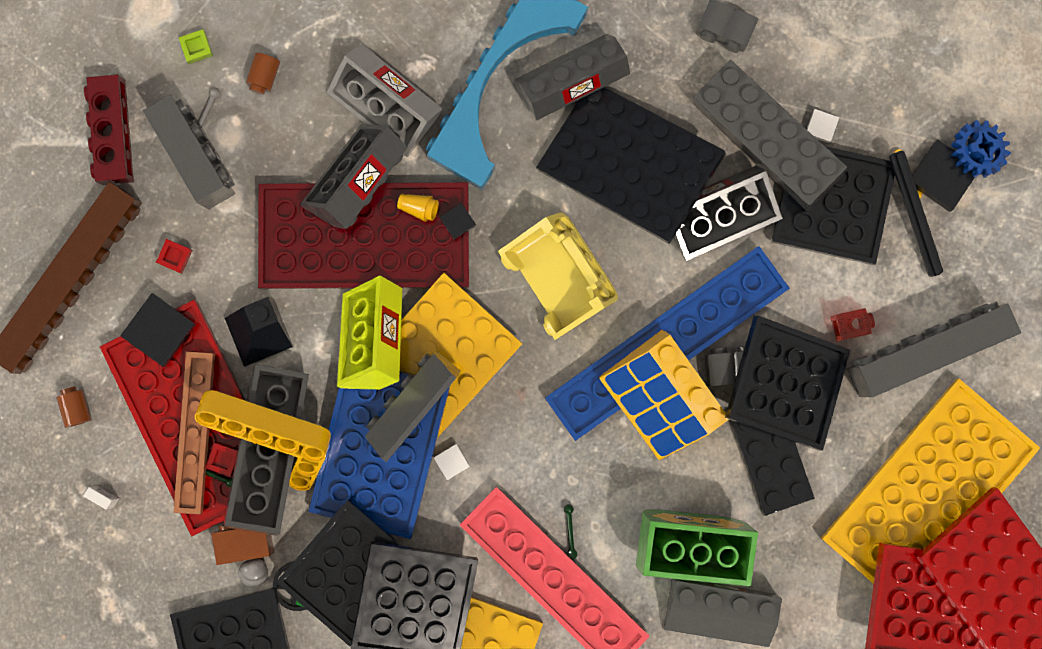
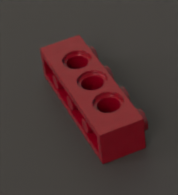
[84,74,134,185]

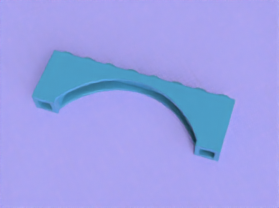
[426,0,588,190]

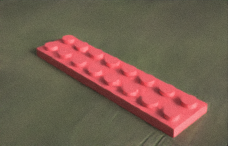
[460,486,650,649]

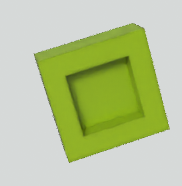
[178,29,213,64]

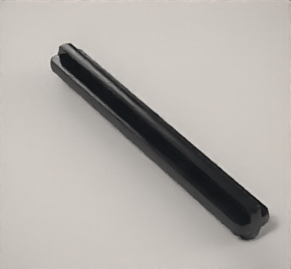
[889,151,943,277]

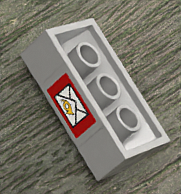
[326,44,443,157]

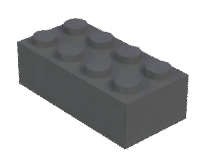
[143,94,235,210]

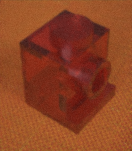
[830,308,875,342]

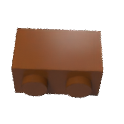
[211,525,274,565]

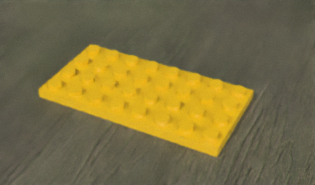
[820,378,1040,584]

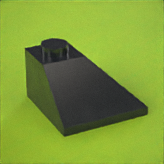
[225,297,293,367]

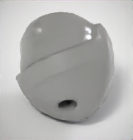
[238,558,268,587]

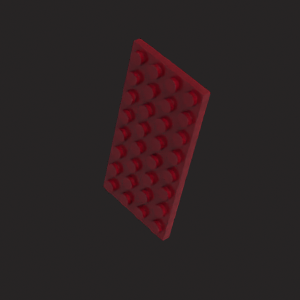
[258,182,469,289]

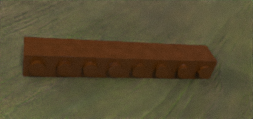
[0,182,142,374]

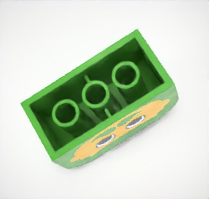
[636,509,758,586]

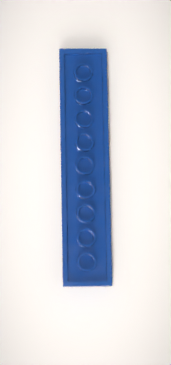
[545,246,790,441]

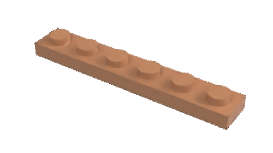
[173,352,215,514]

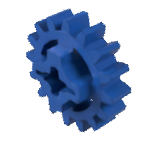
[951,120,1011,178]

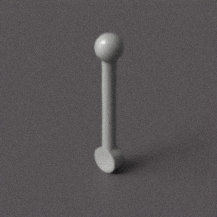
[197,88,220,127]

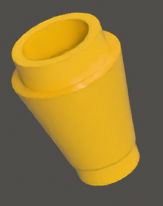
[397,194,439,222]

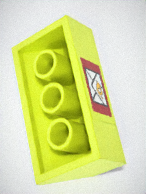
[337,276,402,390]

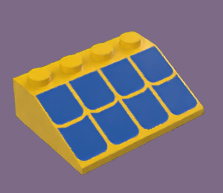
[598,330,729,460]

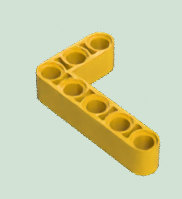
[195,390,331,491]

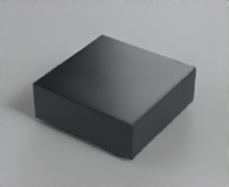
[439,203,476,240]

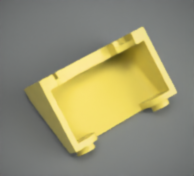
[498,212,618,340]

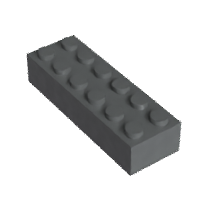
[693,59,847,211]
[847,301,1021,397]
[223,364,309,536]

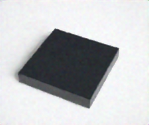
[912,139,974,212]
[120,293,196,367]

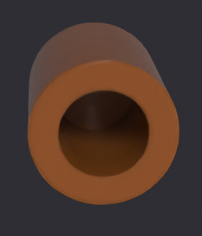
[245,53,280,95]
[56,386,91,428]

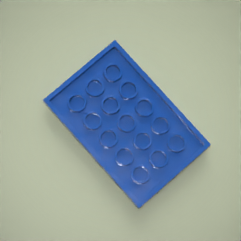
[309,371,451,539]

